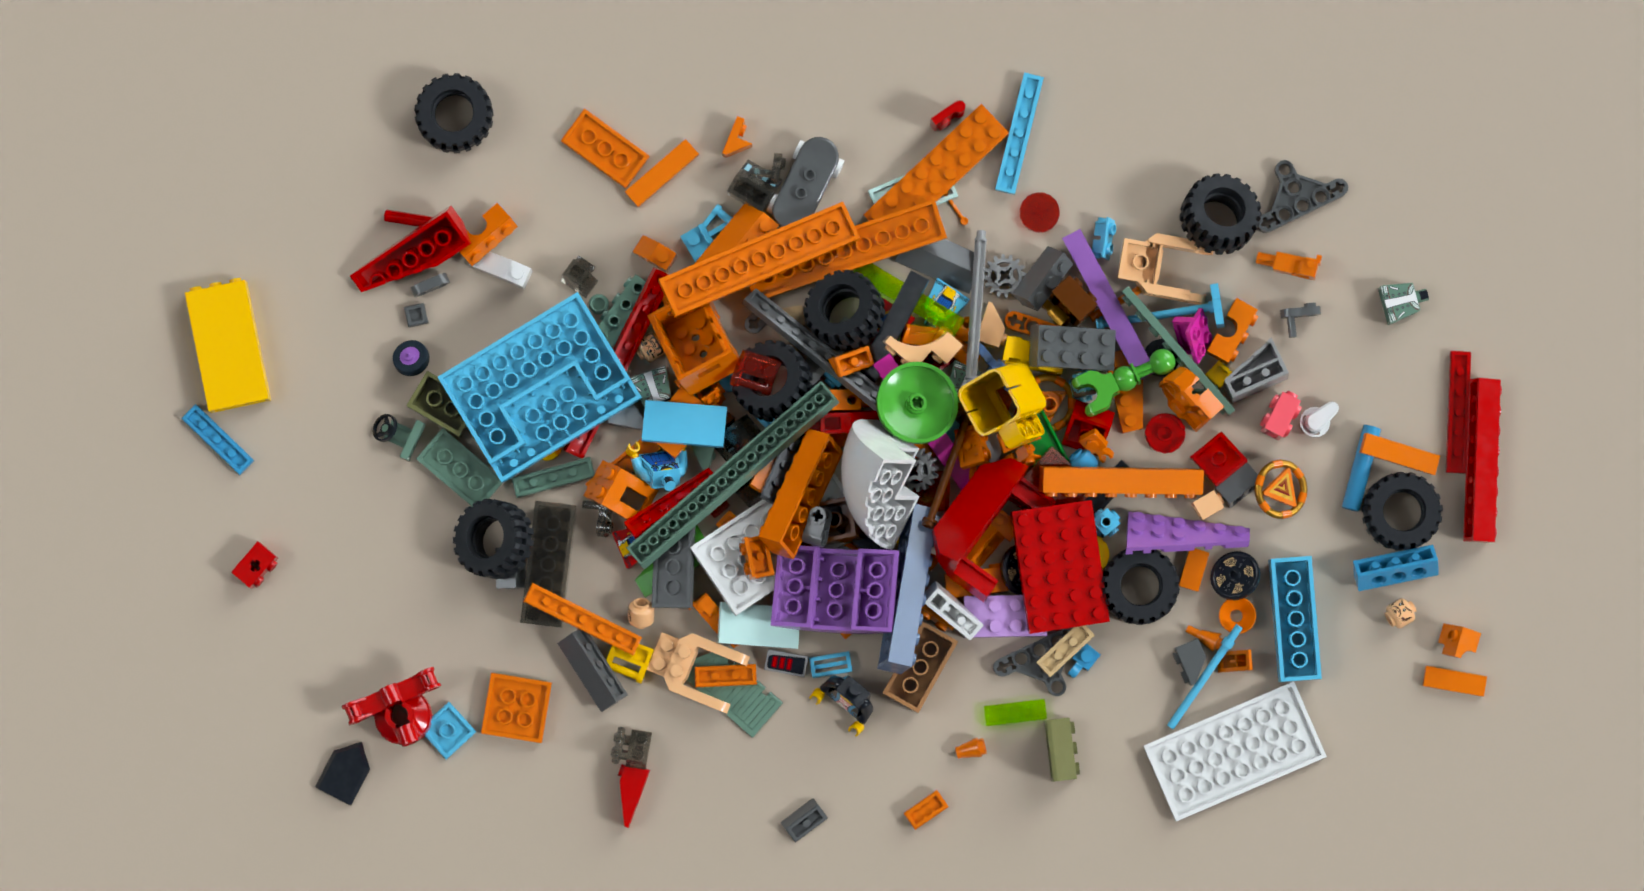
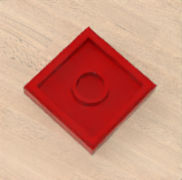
[1190,431,1248,487]

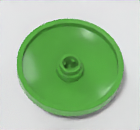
[876,362,958,444]

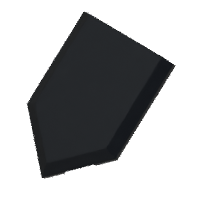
[315,742,370,806]

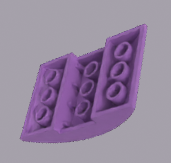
[771,546,899,634]

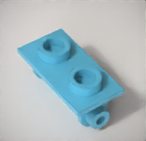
[1092,217,1116,260]

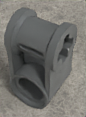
[802,506,833,548]

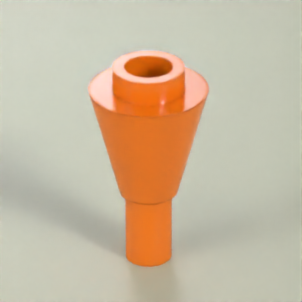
[1186,625,1223,652]

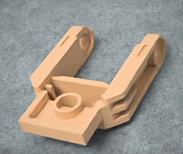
[1117,233,1214,305]
[647,632,750,714]

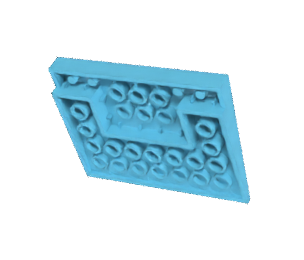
[438,292,642,483]

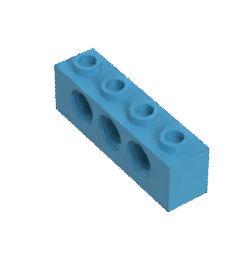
[1353,545,1439,591]

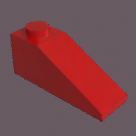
[618,762,651,828]

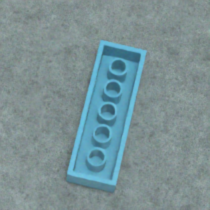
[1268,556,1322,682]

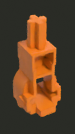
[1256,251,1322,280]
[688,592,738,649]

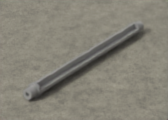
[965,230,987,383]

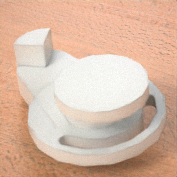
[1300,401,1339,437]

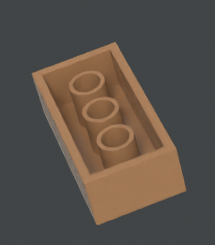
[882,621,958,713]

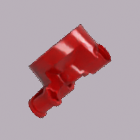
[341,667,442,747]

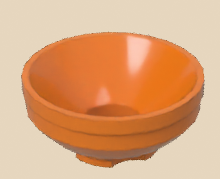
[1219,598,1256,634]

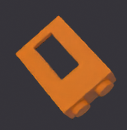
[583,460,659,520]

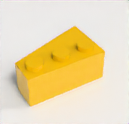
[1002,336,1063,376]

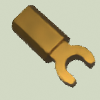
[1042,299,1071,327]

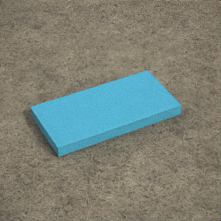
[642,400,727,448]

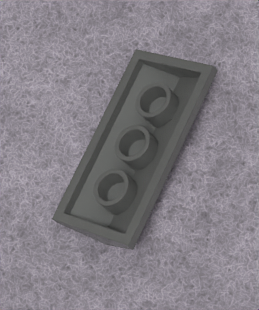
[895,239,986,294]

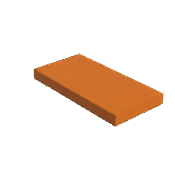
[561,108,650,189]

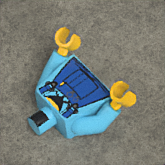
[626,442,688,491]

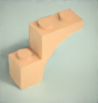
[883,332,963,364]

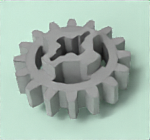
[984,254,1027,299]
[904,448,939,492]

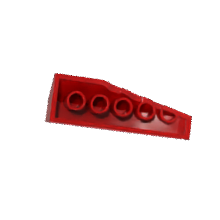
[350,206,471,292]

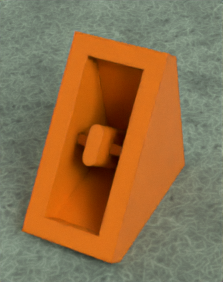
[1218,649,1252,673]

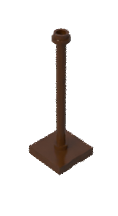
[922,403,978,529]

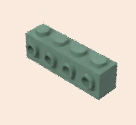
[599,274,646,349]

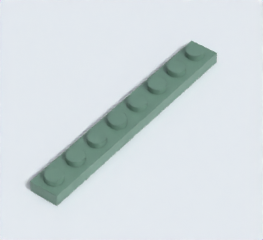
[1122,286,1235,416]

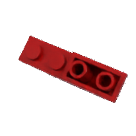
[804,411,879,434]

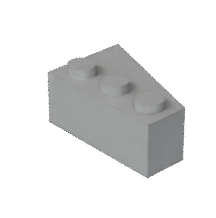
[1224,337,1289,404]

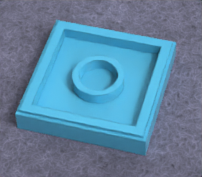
[425,702,477,760]

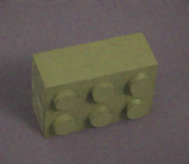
[406,371,468,438]

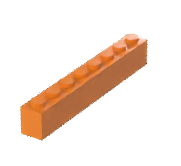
[1039,466,1204,498]

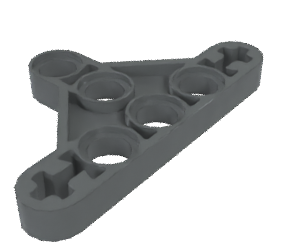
[1258,160,1348,233]
[993,627,1073,696]

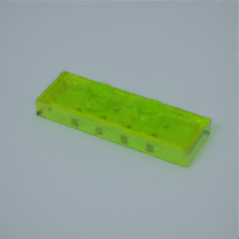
[984,699,1047,726]

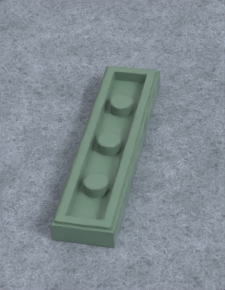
[511,457,595,498]

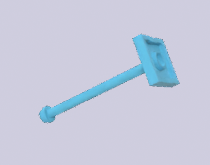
[1096,283,1225,329]

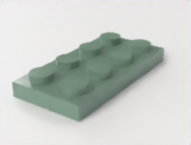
[416,428,503,507]

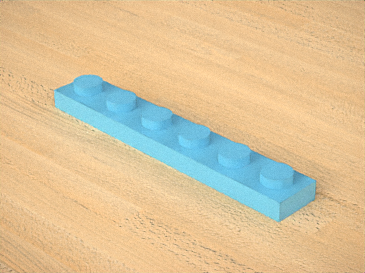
[995,72,1044,195]

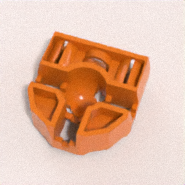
[1159,366,1224,432]

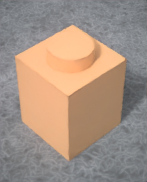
[1191,490,1225,521]

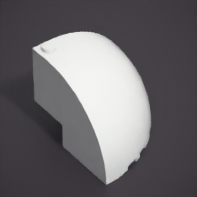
[841,419,920,549]

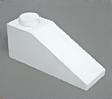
[469,251,533,290]
[924,581,984,640]

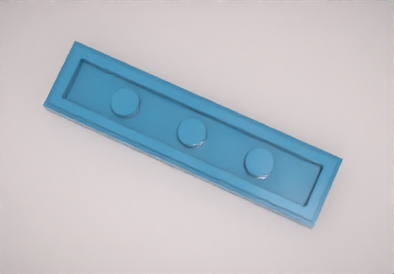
[181,404,255,475]

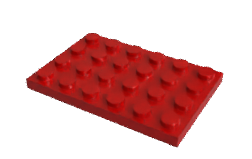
[1010,500,1110,634]

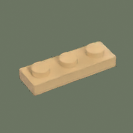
[1036,625,1095,677]

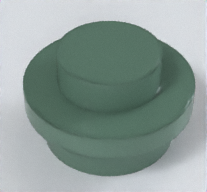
[589,294,609,314]

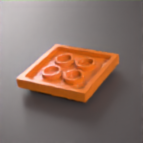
[481,673,552,743]

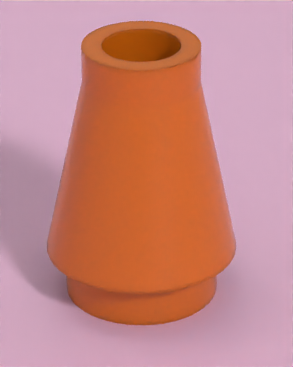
[955,737,987,759]

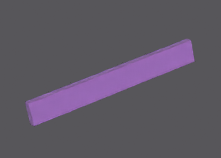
[1062,229,1154,380]

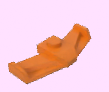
[900,324,980,365]

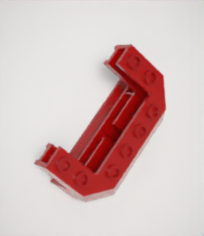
[932,458,1057,602]

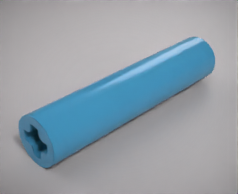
[1342,425,1381,512]

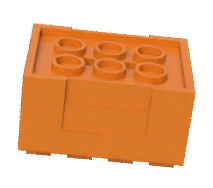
[647,302,744,396]

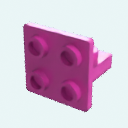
[1172,308,1212,364]

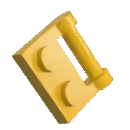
[606,644,654,684]

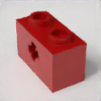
[231,541,278,589]

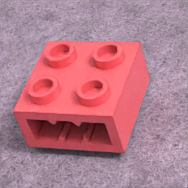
[1260,391,1302,441]

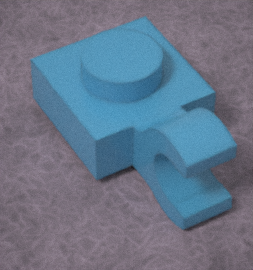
[1068,644,1101,678]

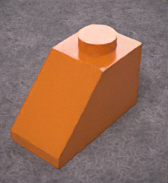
[632,235,678,273]

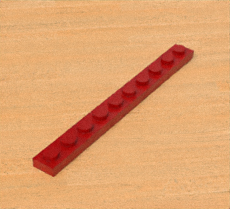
[563,267,669,459]

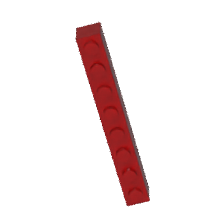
[1463,378,1502,543]

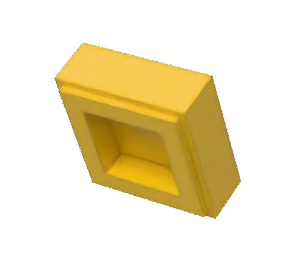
[1205,360,1232,389]

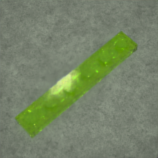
[854,263,965,337]

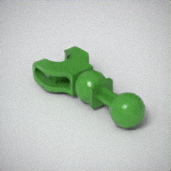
[1071,349,1175,417]

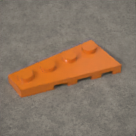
[1107,345,1143,434]

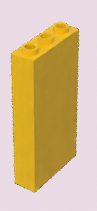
[185,278,271,413]

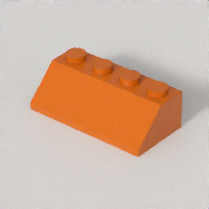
[694,203,779,264]

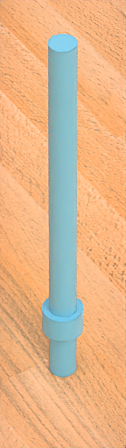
[1167,624,1243,729]

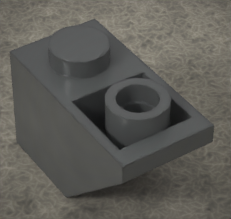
[1172,638,1206,686]

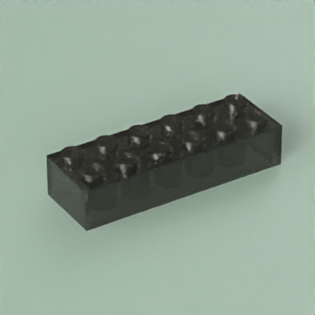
[520,501,577,628]

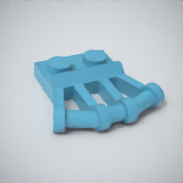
[680,204,733,262]

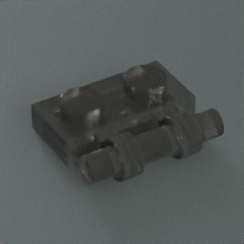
[611,727,652,770]

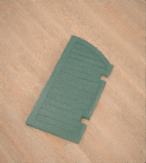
[687,653,783,738]

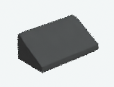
[781,798,828,843]

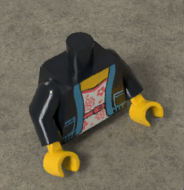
[809,675,873,737]

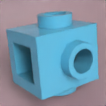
[1094,508,1121,538]

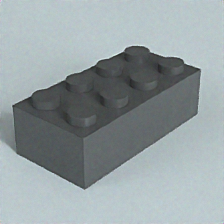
[1029,325,1116,372]

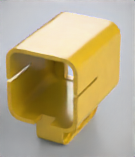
[958,362,1046,449]

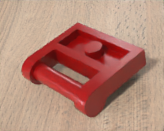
[930,100,966,132]

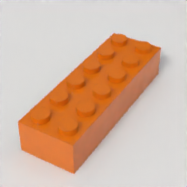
[759,429,843,560]

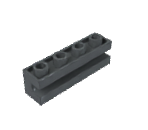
[557,629,628,712]

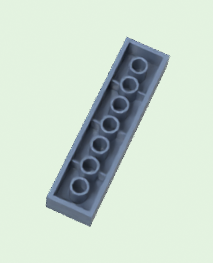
[877,504,940,674]

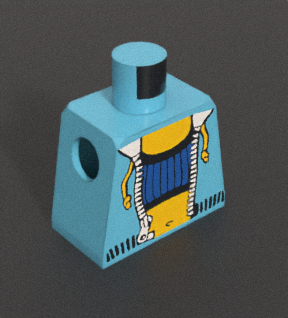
[923,278,970,327]

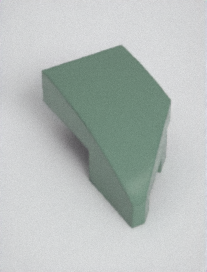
[691,445,716,471]

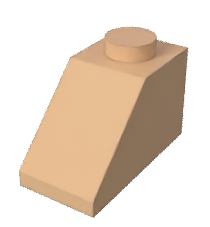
[980,302,1007,350]

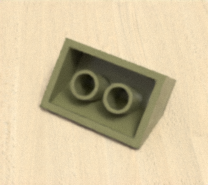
[1044,718,1080,782]

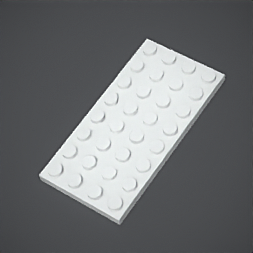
[690,474,846,616]
[1143,681,1327,821]

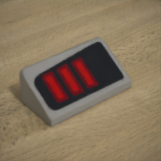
[764,649,808,677]

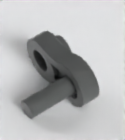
[1280,302,1321,338]

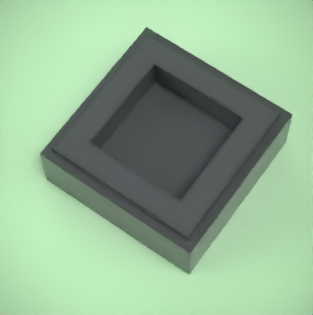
[404,303,429,328]

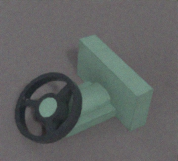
[373,414,426,461]

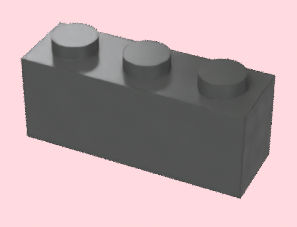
[1012,246,1073,311]

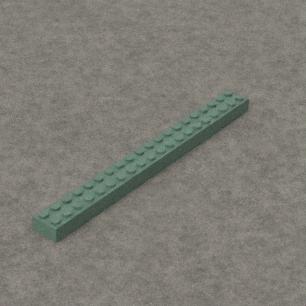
[626,381,840,569]

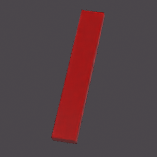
[1446,351,1471,474]

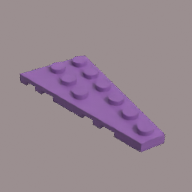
[1125,511,1250,555]

